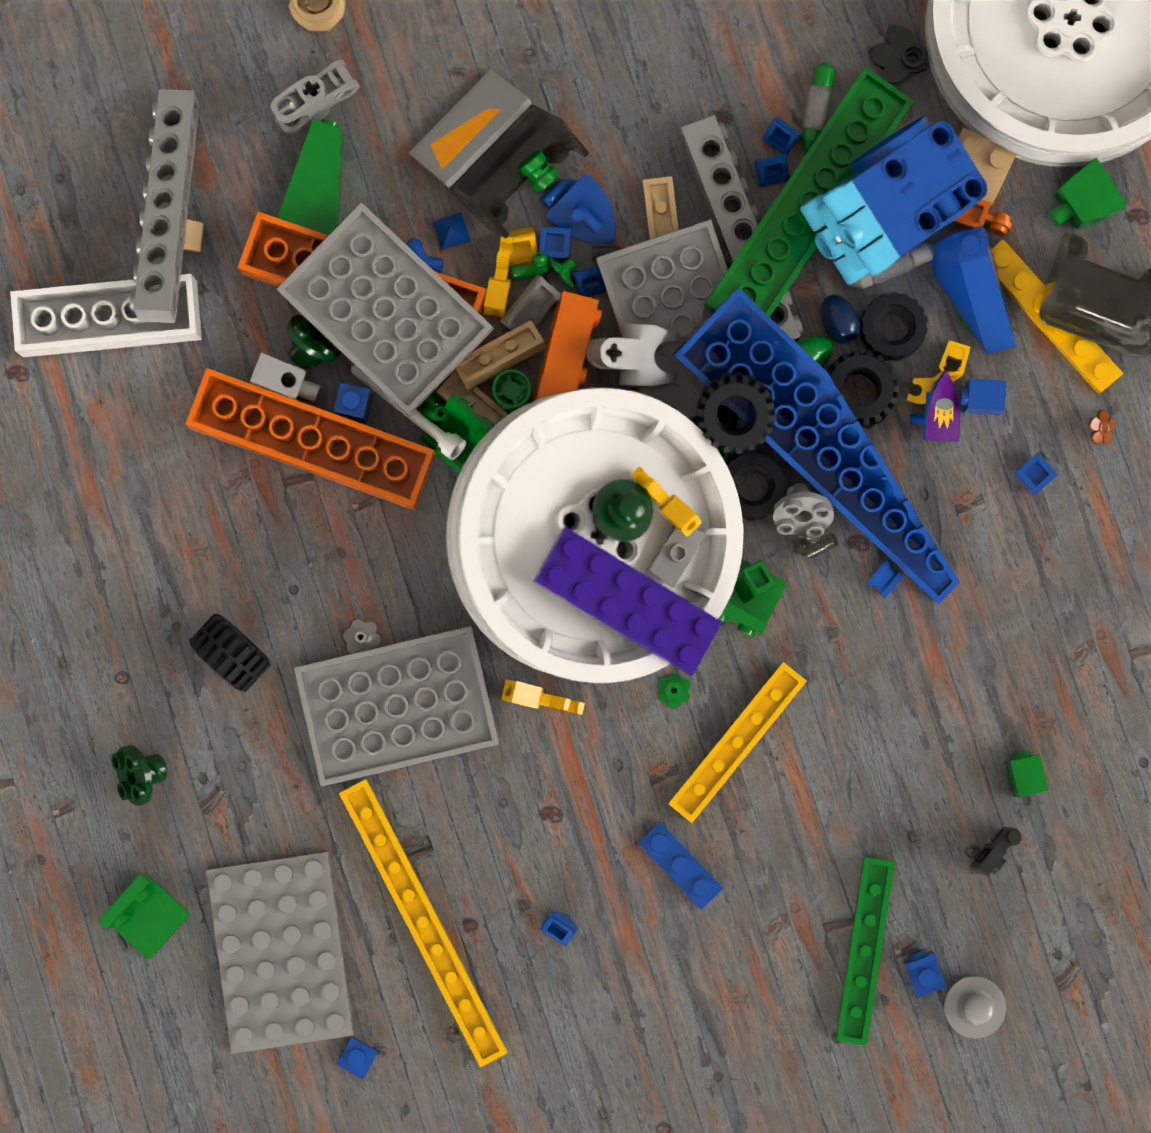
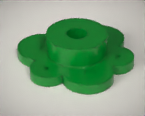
[657,674,690,709]

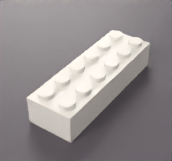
[10,274,202,357]

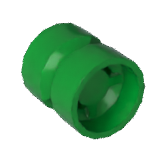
[492,369,532,414]

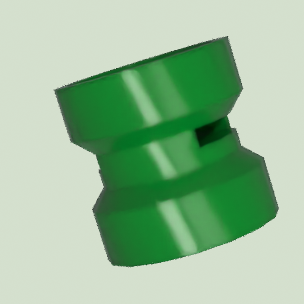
[517,150,559,192]

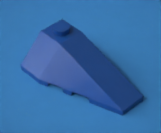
[931,226,1017,355]

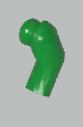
[511,252,550,280]
[421,396,447,422]

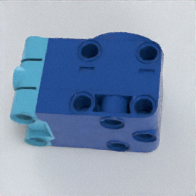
[799,116,987,285]

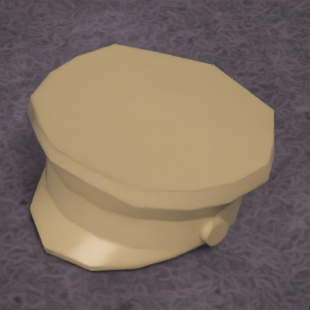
[289,0,345,32]

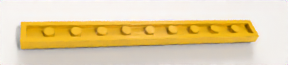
[339,779,508,1068]

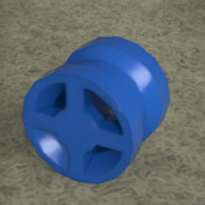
[866,560,904,599]

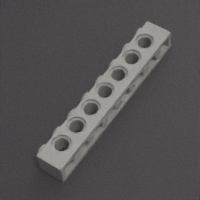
[130,89,200,323]
[680,115,803,341]

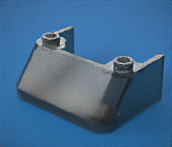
[444,104,589,239]

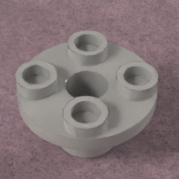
[773,482,834,538]
[943,976,1006,1039]

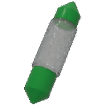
[800,61,835,152]

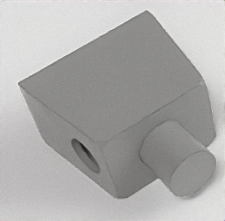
[250,353,320,402]

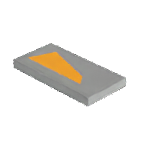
[408,69,532,188]

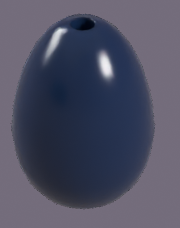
[821,295,860,344]

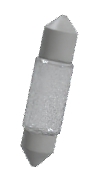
[849,241,935,290]

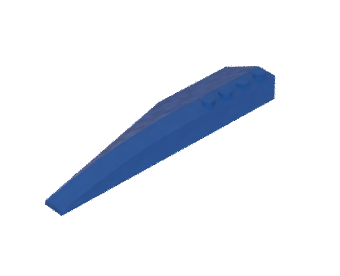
[673,288,960,604]

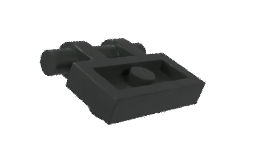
[969,827,1022,876]

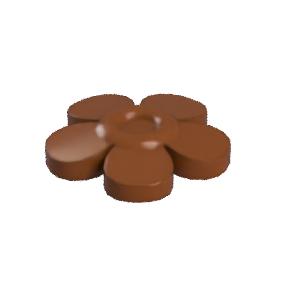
[1088,410,1116,444]

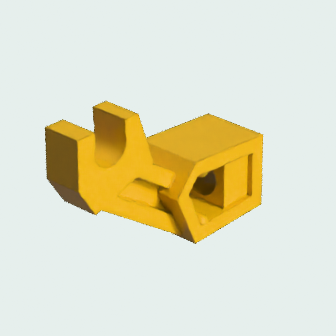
[484,235,513,318]
[906,340,971,406]
[631,466,702,537]
[501,679,585,715]

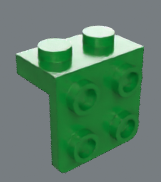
[420,394,495,474]
[718,558,786,638]

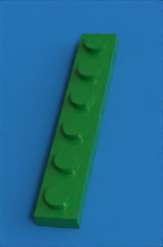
[835,856,895,1046]

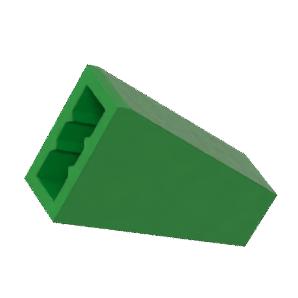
[277,118,344,235]

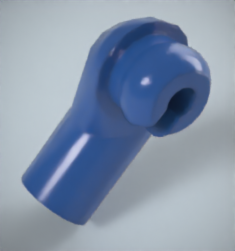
[406,238,444,273]

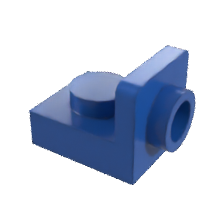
[903,949,947,998]

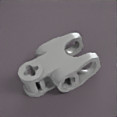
[270,60,360,134]
[587,324,679,387]

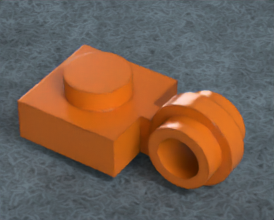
[952,200,1012,236]

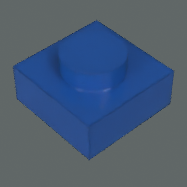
[539,227,572,260]
[1014,453,1058,496]
[337,1036,379,1079]

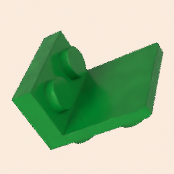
[98,873,190,959]

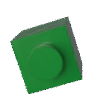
[1005,750,1049,797]

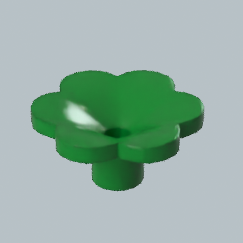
[548,257,578,288]

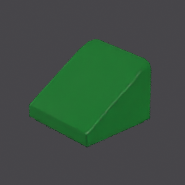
[734,559,776,603]

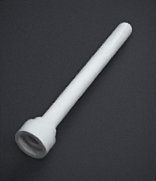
[351,365,466,460]

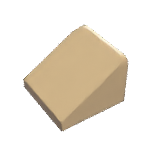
[184,219,204,253]

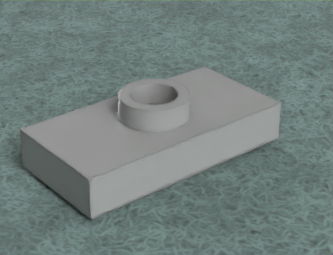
[500,275,561,331]
[646,526,706,587]

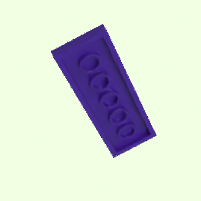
[532,527,722,676]

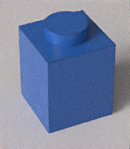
[959,378,1006,416]
[334,383,373,424]

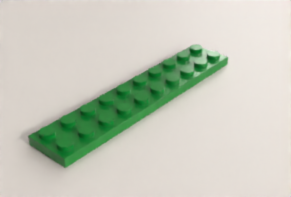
[704,66,914,317]

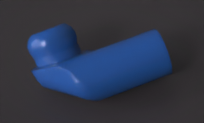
[540,179,578,209]

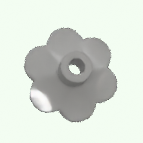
[343,619,381,654]

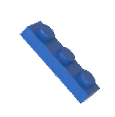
[638,822,723,910]

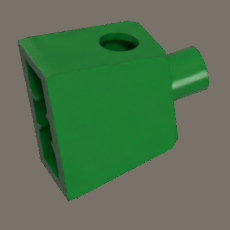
[1048,157,1127,230]

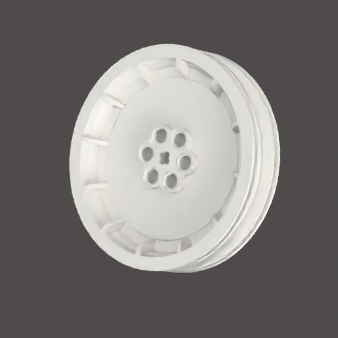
[925,0,1151,167]
[446,388,743,683]

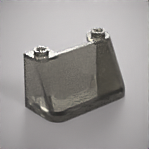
[1039,231,1151,358]

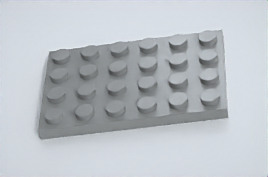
[277,202,493,416]
[596,219,728,419]
[294,626,500,787]
[206,852,354,1054]

